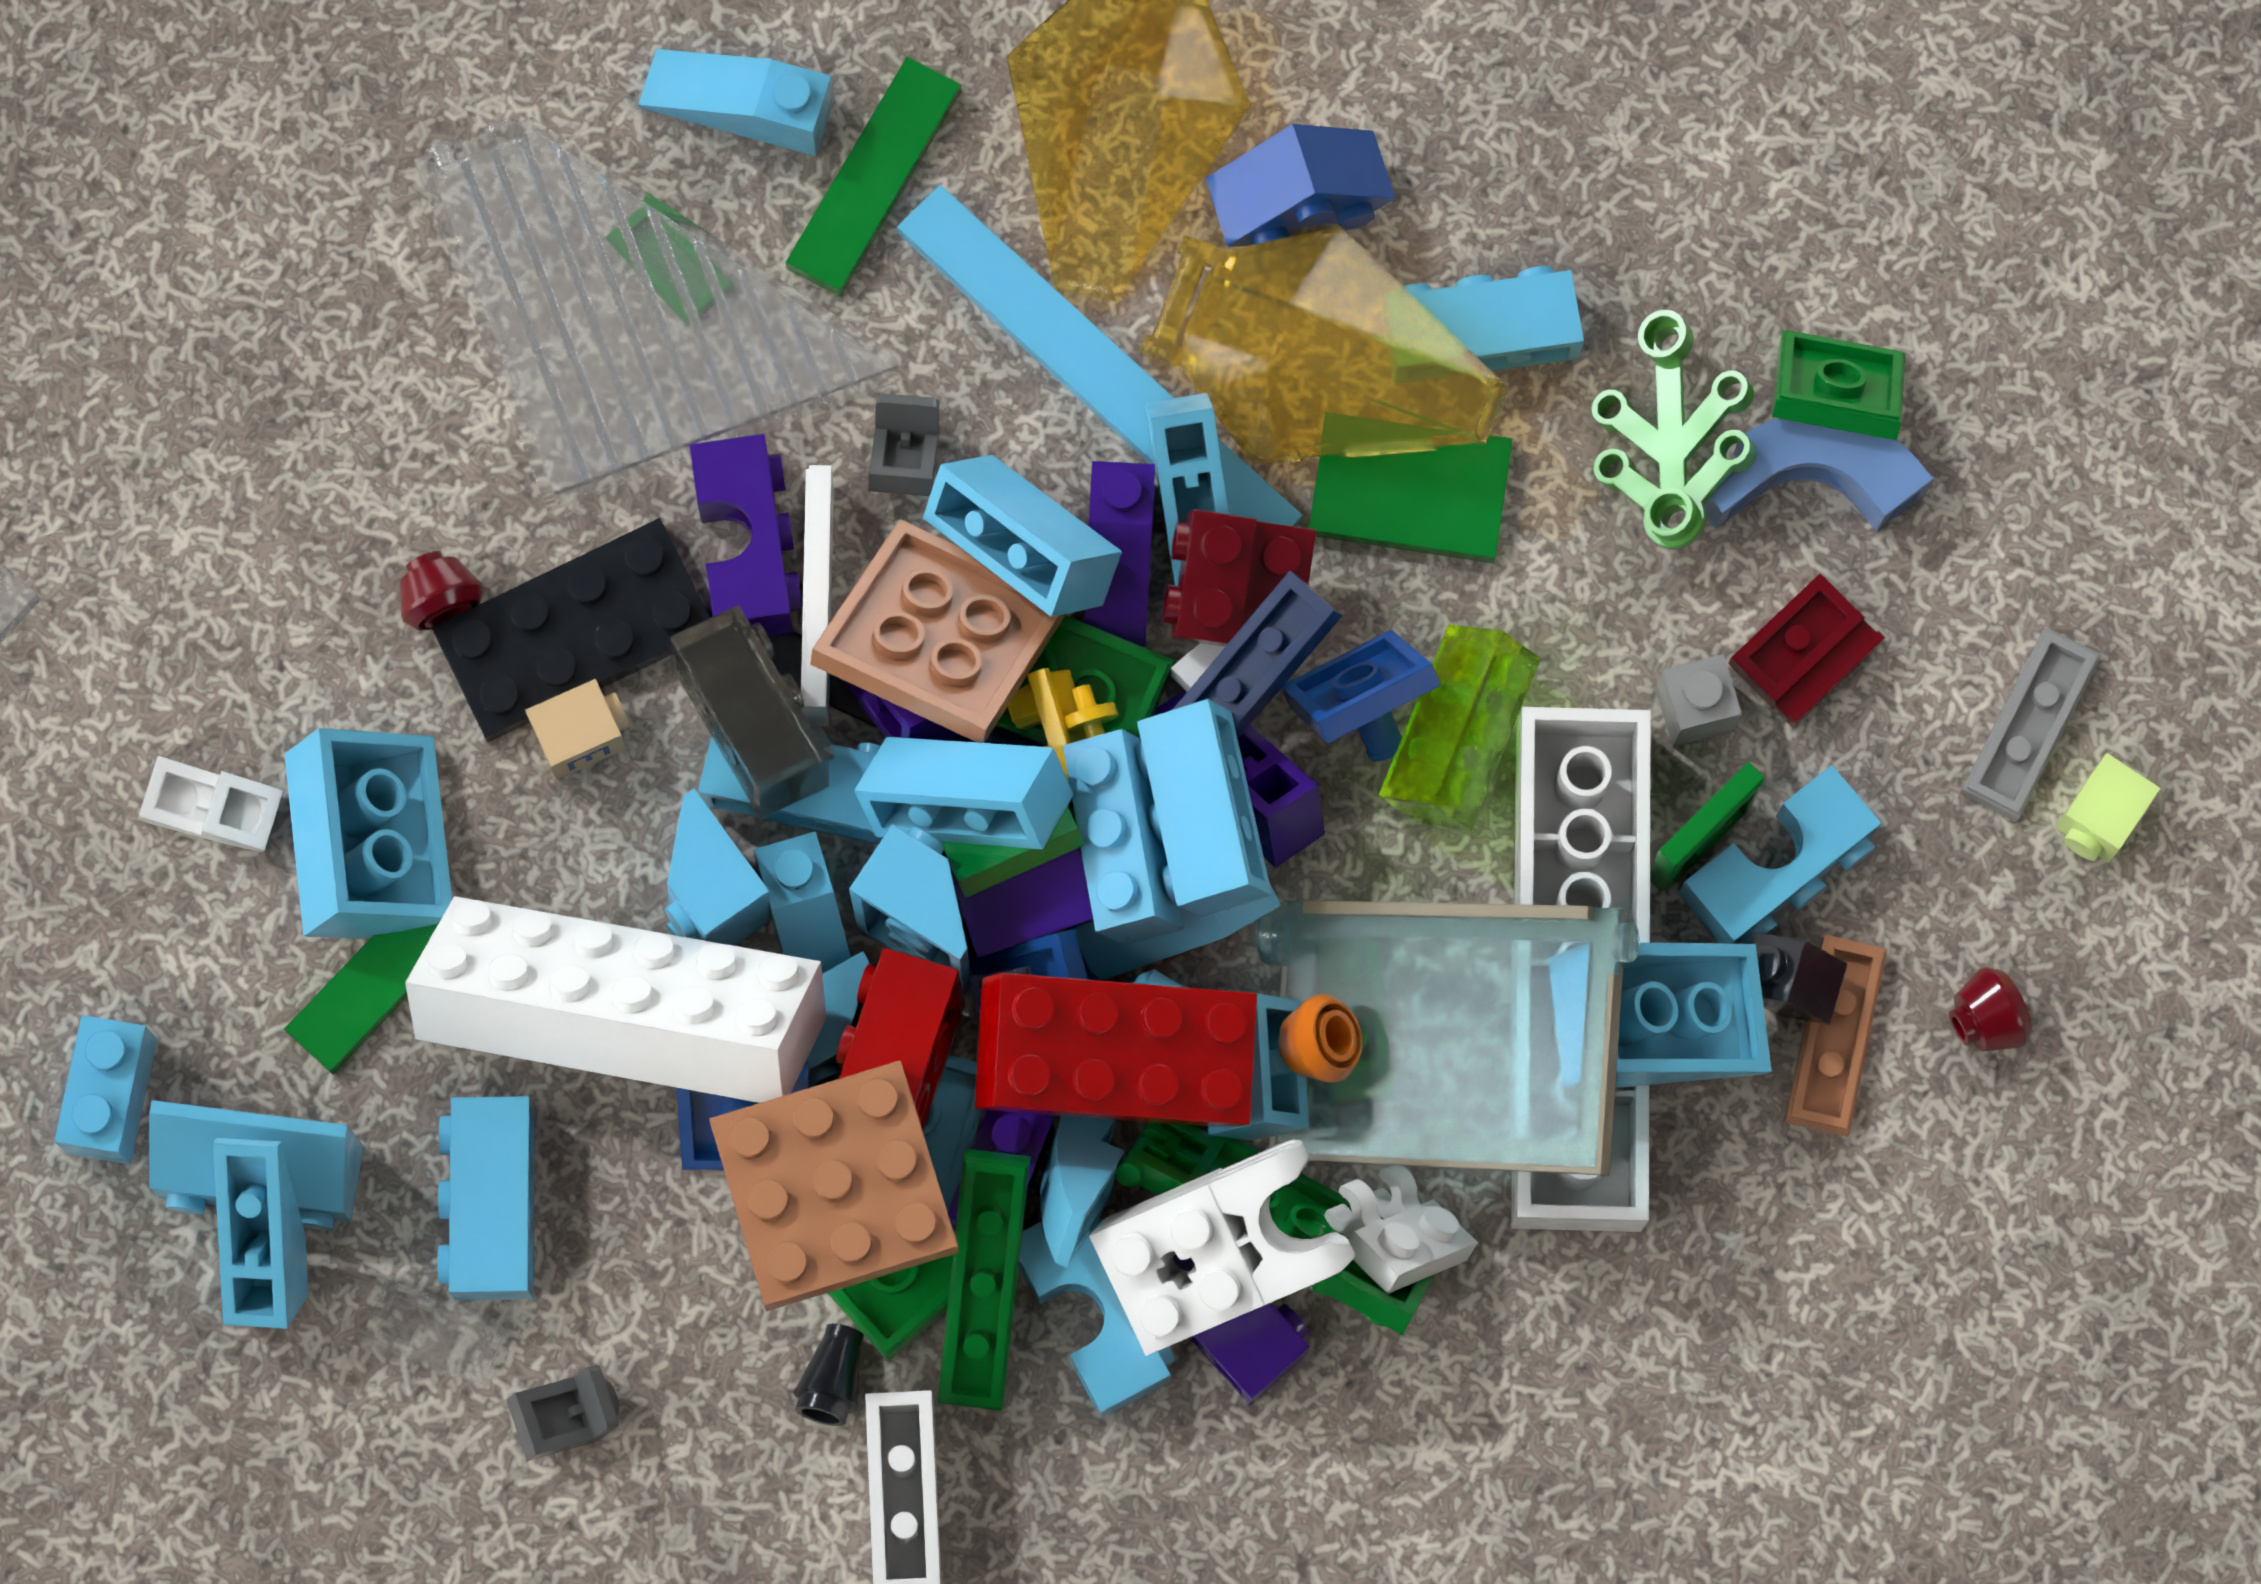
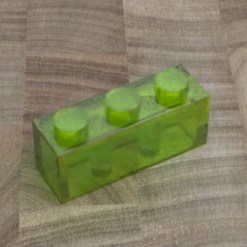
[1378,624,1541,831]

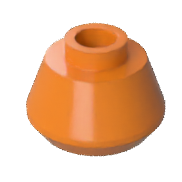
[1278,994,1362,1083]

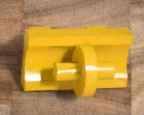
[1008,668,1119,782]

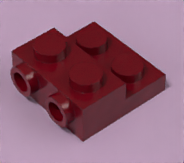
[1162,509,1316,647]

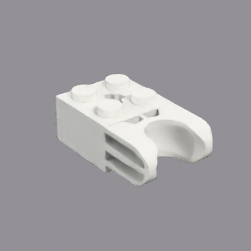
[1089,1139,1355,1356]

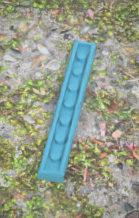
[897,184,1303,526]

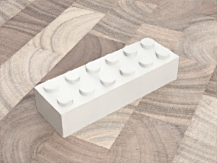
[405,896,827,1103]

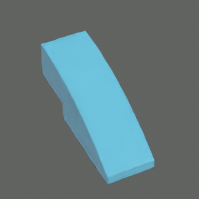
[1040,1116,1125,1268]

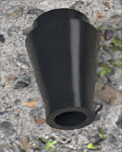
[793,1323,864,1426]

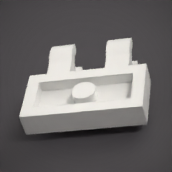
[1324,1165,1478,1294]

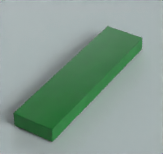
[785,56,961,297]
[937,1149,1031,1411]

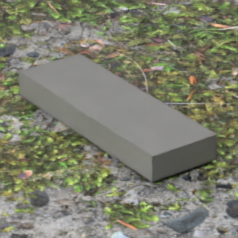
[1960,627,2102,822]

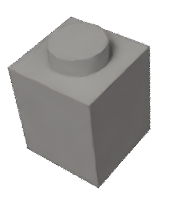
[1655,654,1742,747]

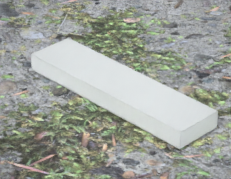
[801,465,834,726]

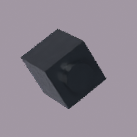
[1750,932,1847,1025]

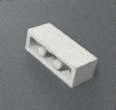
[865,1390,942,1584]

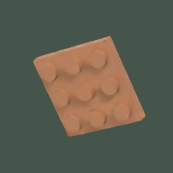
[810,519,1066,743]
[709,1060,959,1312]

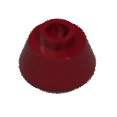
[400,551,483,631]
[1949,967,2032,1051]

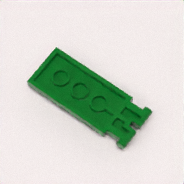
[1116,1122,1436,1335]

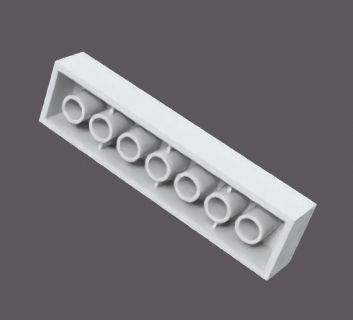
[1511,707,1651,1232]

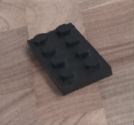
[431,518,716,743]

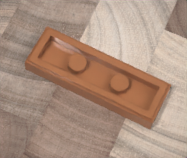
[1784,935,1887,1137]

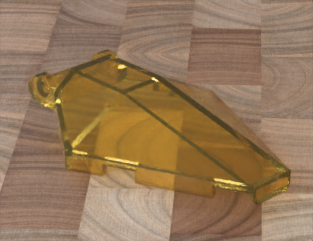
[1006,0,1251,303]
[1138,226,1507,464]

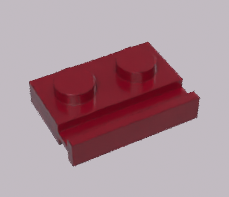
[1728,573,1885,728]

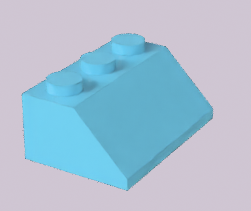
[284,728,452,939]
[849,824,971,996]
[149,1100,364,1231]

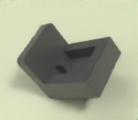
[868,393,940,496]
[506,1365,619,1462]

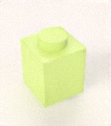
[2055,753,2161,863]

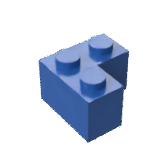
[1205,124,1396,254]

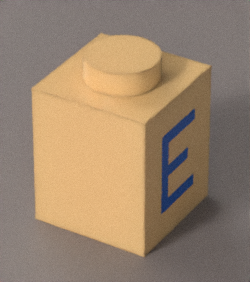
[525,679,631,780]

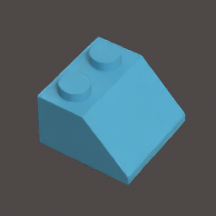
[664,788,769,946]

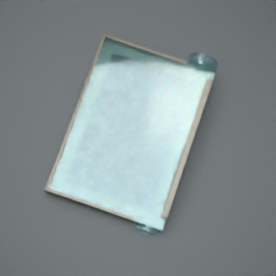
[1255,900,1640,1176]

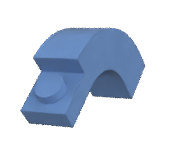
[1704,418,1933,532]

